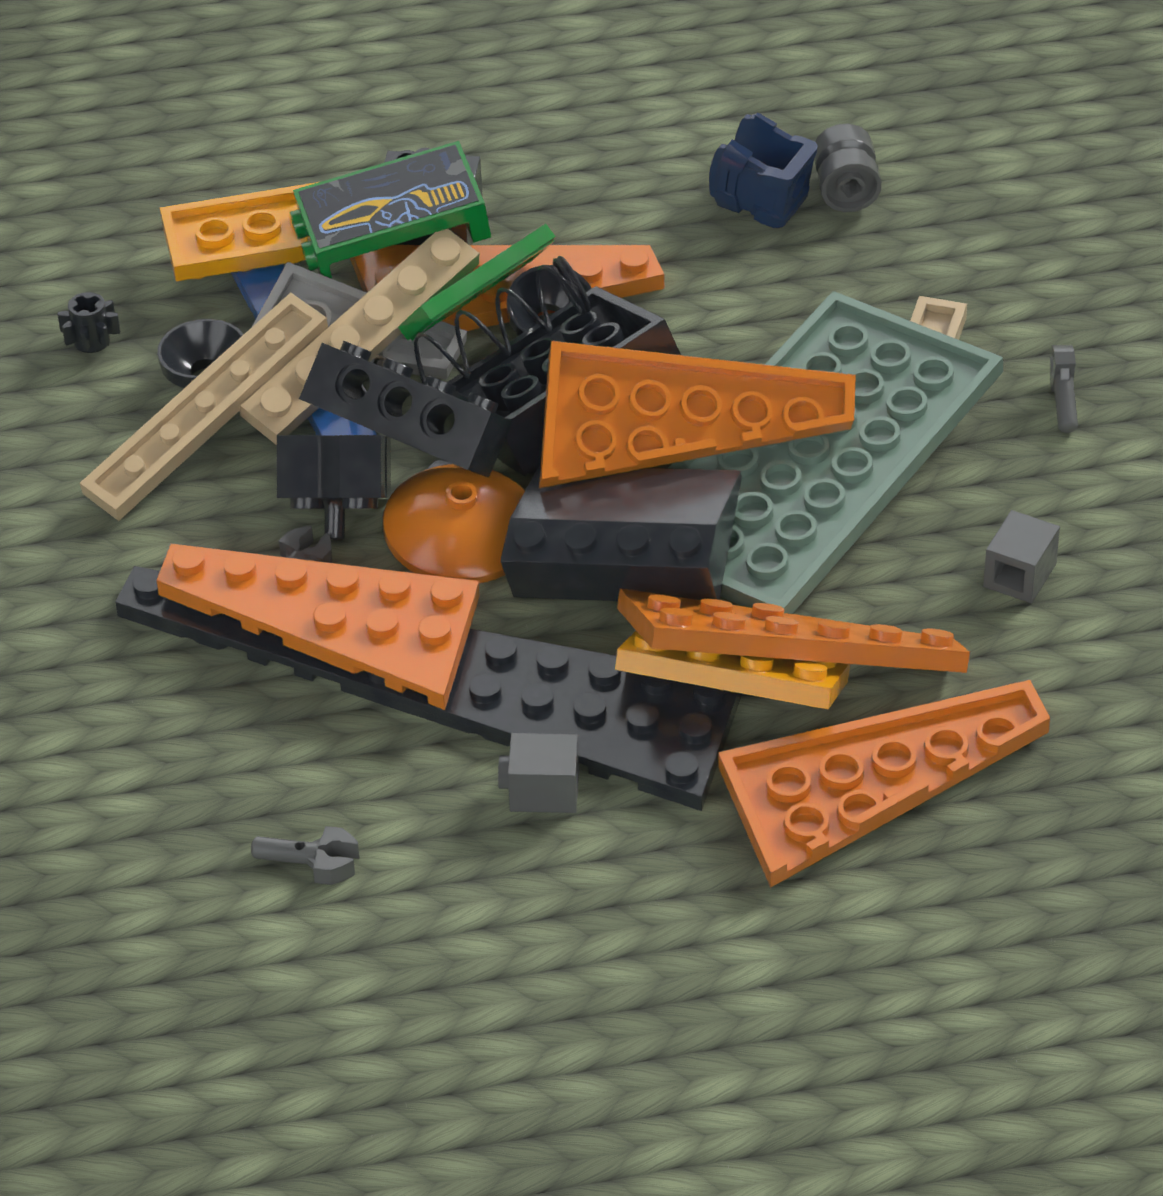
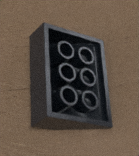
[447,286,681,476]
[500,465,742,601]

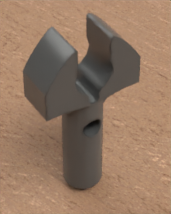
[1050,345,1078,433]
[279,526,332,563]
[251,826,360,885]

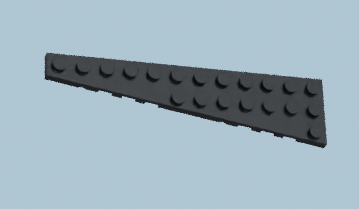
[115,566,742,811]

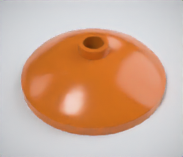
[383,464,525,583]

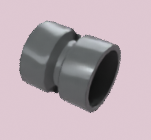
[814,124,882,212]

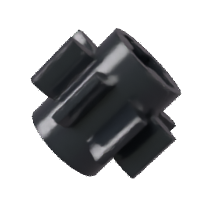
[57,292,121,353]

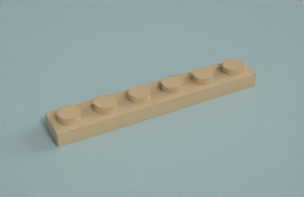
[240,229,480,445]
[80,292,328,521]

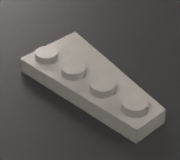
[251,262,467,380]

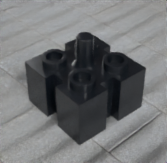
[277,435,391,540]

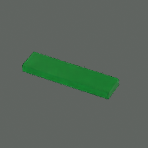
[398,223,556,341]

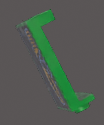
[289,141,492,279]

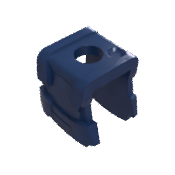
[709,113,818,228]

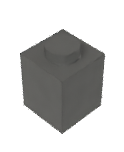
[983,510,1060,603]
[498,733,579,813]

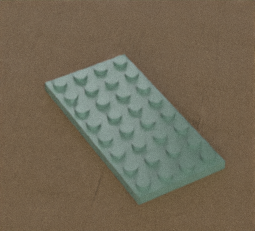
[668,291,1003,614]

